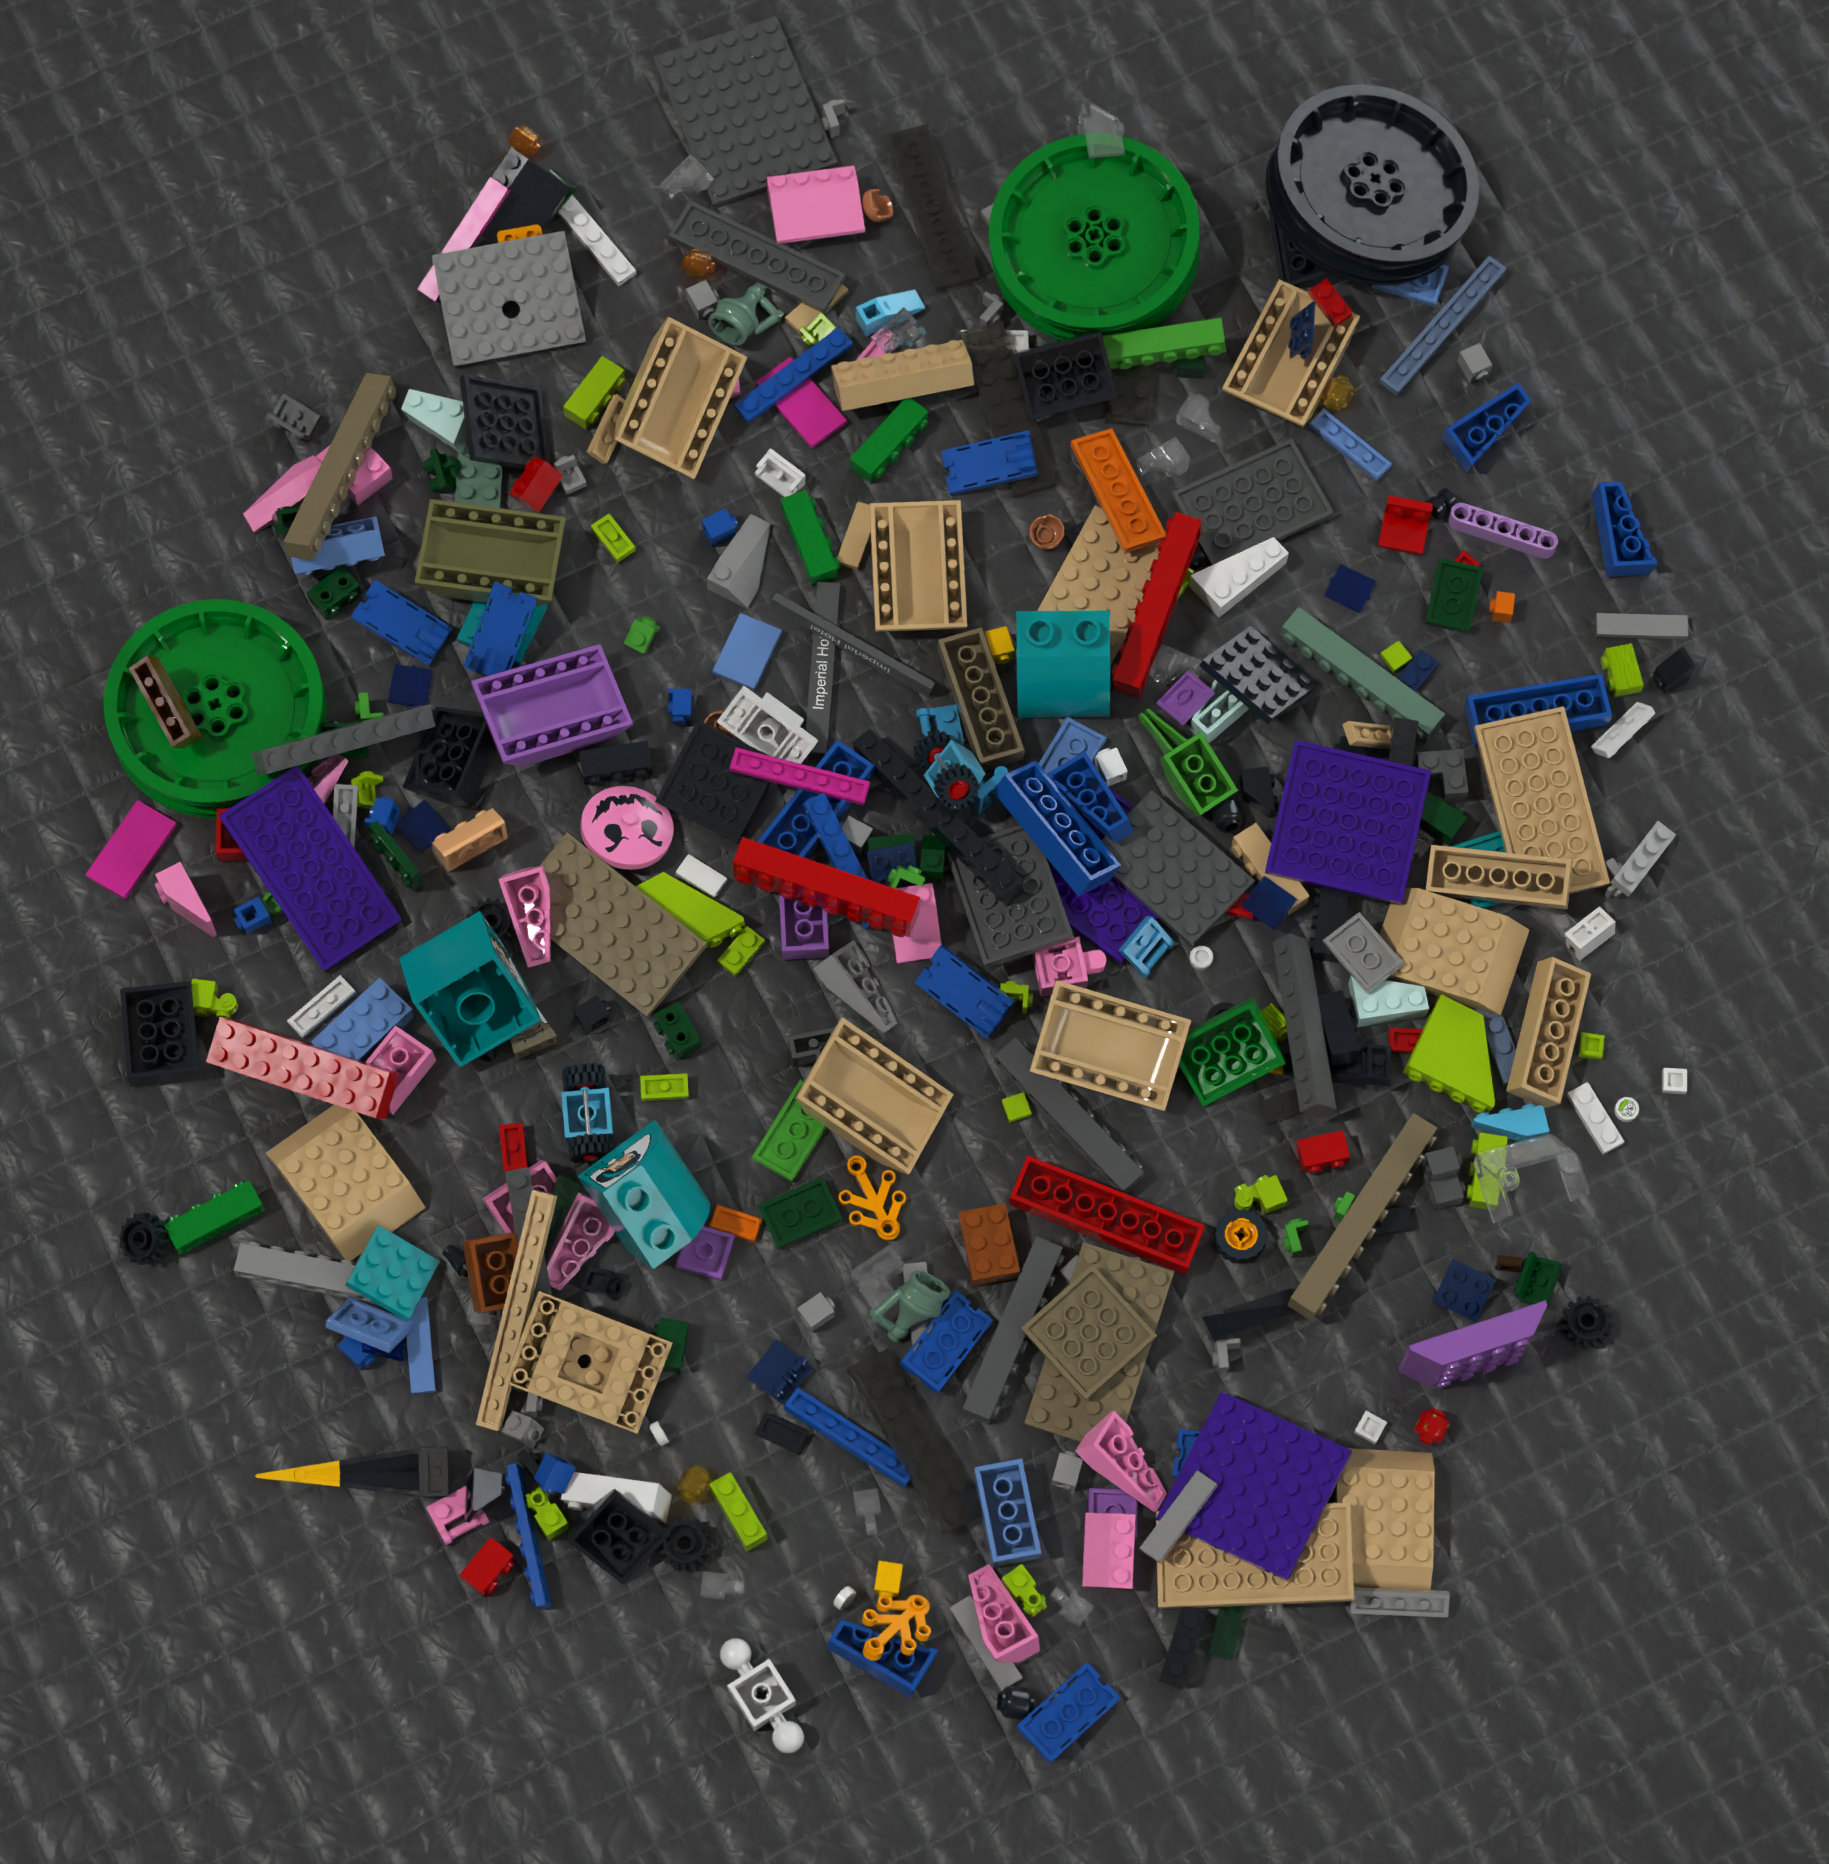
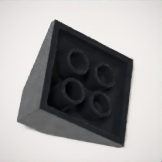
[567,1488,671,1584]

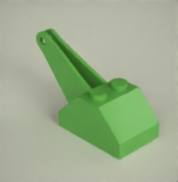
[1138,708,1238,816]

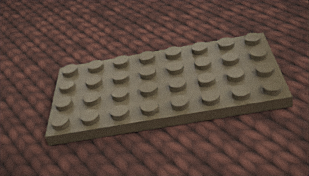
[540,832,708,1018]
[1024,1242,1174,1443]

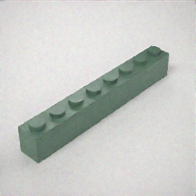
[1280,607,1445,742]

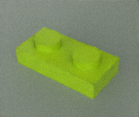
[591,514,636,563]
[717,926,765,977]
[640,1073,689,1101]

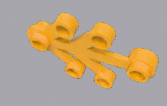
[839,1156,906,1241]
[862,1595,931,1661]

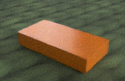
[709,1204,762,1243]

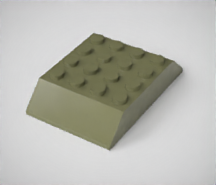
[415,499,566,607]

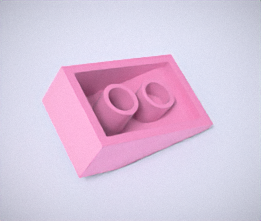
[315,446,393,506]
[154,862,217,937]
[892,883,942,964]

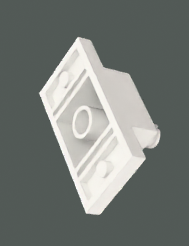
[717,685,818,764]

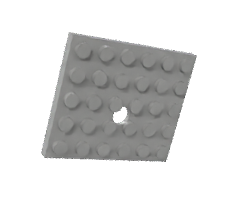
[432,231,586,367]

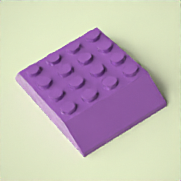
[471,644,633,767]
[1398,1301,1547,1388]

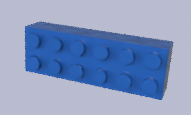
[1464,674,1612,748]
[757,740,875,859]
[993,761,1121,897]

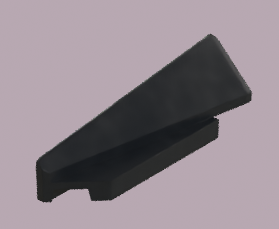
[1202,1288,1297,1341]

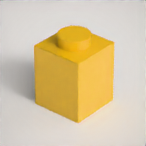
[985,626,1014,665]
[874,1561,903,1600]

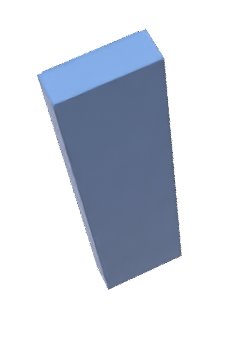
[1308,408,1392,482]
[406,1297,436,1395]

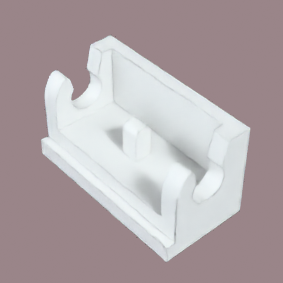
[755,448,805,497]
[1564,906,1615,961]

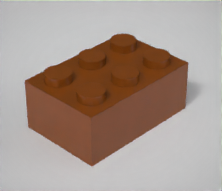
[958,1203,1020,1287]
[462,1232,518,1313]

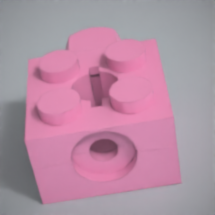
[1032,937,1106,997]

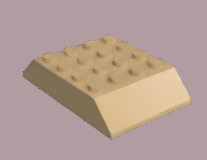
[1222,279,1360,427]
[614,317,747,480]
[870,500,967,632]
[1380,888,1529,1017]
[1029,980,1191,1111]
[796,1017,954,1175]
[266,1105,426,1261]
[1334,1448,1435,1590]

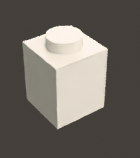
[1094,747,1128,787]

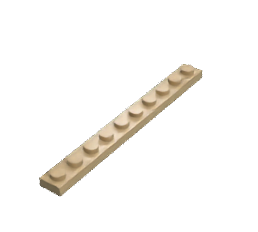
[476,1190,557,1431]

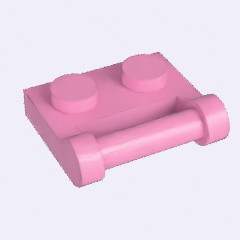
[426,1486,489,1545]

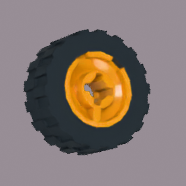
[1214,1209,1268,1264]

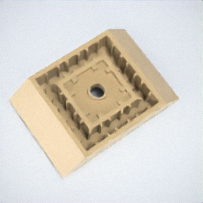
[504,1291,672,1434]

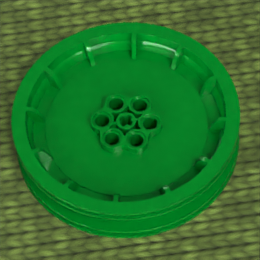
[989,133,1200,340]
[104,599,327,818]

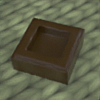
[1494,1255,1522,1272]

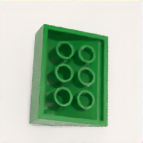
[1179,996,1286,1107]

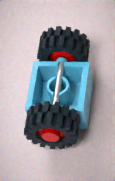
[913,730,986,809]
[561,1063,614,1164]

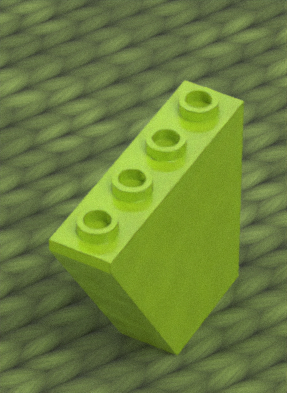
[635,872,745,948]
[1403,994,1495,1114]

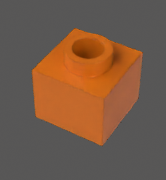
[1489,591,1515,623]

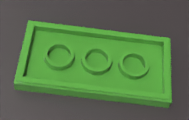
[752,1079,827,1183]

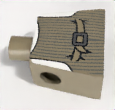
[510,1007,557,1061]

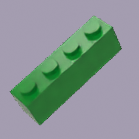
[850,398,929,484]
[780,490,840,586]
[164,1180,265,1255]

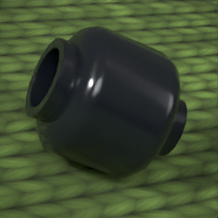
[1211,798,1244,833]
[997,1686,1035,1719]

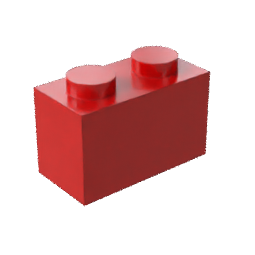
[509,457,563,513]
[1295,1130,1350,1174]
[459,1537,515,1597]

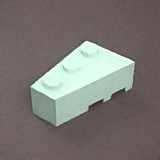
[401,389,467,455]
[1191,680,1249,744]
[1348,976,1429,1027]

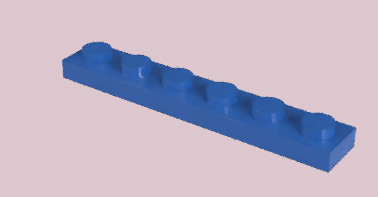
[734,327,853,424]
[802,793,869,929]
[784,1388,918,1488]
[505,1463,552,1610]

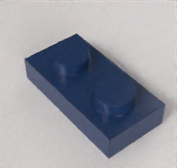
[1397,649,1439,692]

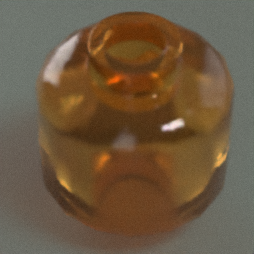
[507,125,542,156]
[681,249,716,280]

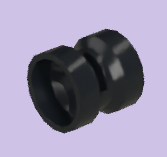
[1426,488,1457,519]

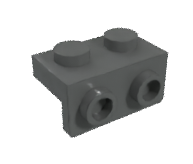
[266,393,323,441]

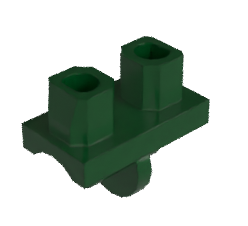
[423,449,462,493]

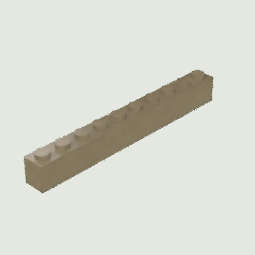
[283,373,396,561]
[1287,1113,1437,1321]

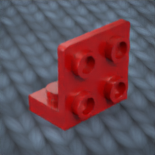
[1378,495,1433,555]

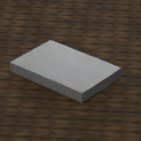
[1323,912,1404,994]

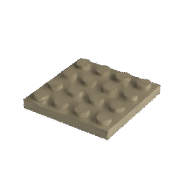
[1021,1265,1157,1401]

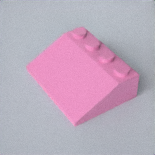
[767,166,865,244]

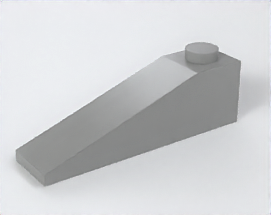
[707,514,771,609]
[813,940,897,1033]

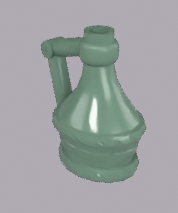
[708,283,783,346]
[869,1271,950,1343]

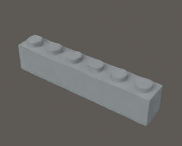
[234,1242,376,1304]

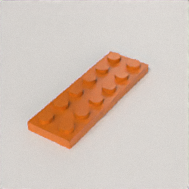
[1070,428,1166,553]

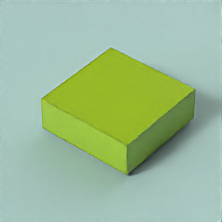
[1380,641,1412,673]
[1578,1032,1605,1060]
[1001,1092,1032,1123]

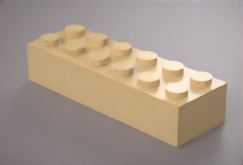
[831,340,974,411]
[1426,845,1573,909]
[1506,957,1591,1108]

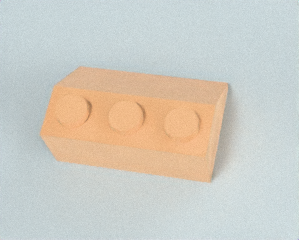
[432,808,508,872]

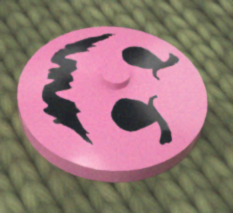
[580,786,674,870]

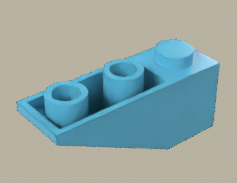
[856,290,925,337]
[1471,1104,1550,1143]

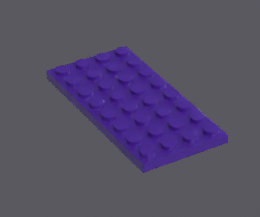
[219,765,402,972]

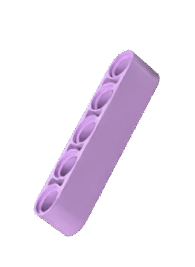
[1448,503,1558,559]

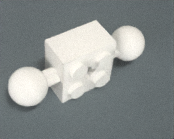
[720,1638,804,1753]

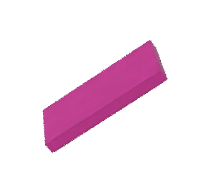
[756,356,847,449]
[85,800,177,900]

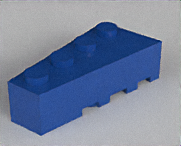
[1441,382,1532,473]
[1592,482,1658,577]
[1047,752,1134,844]
[827,1620,938,1699]

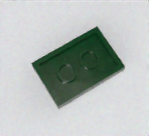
[1425,558,1484,633]
[369,820,423,892]
[758,1177,842,1250]

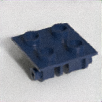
[1288,301,1316,359]
[866,843,917,888]
[1432,1259,1496,1322]
[747,1340,814,1405]

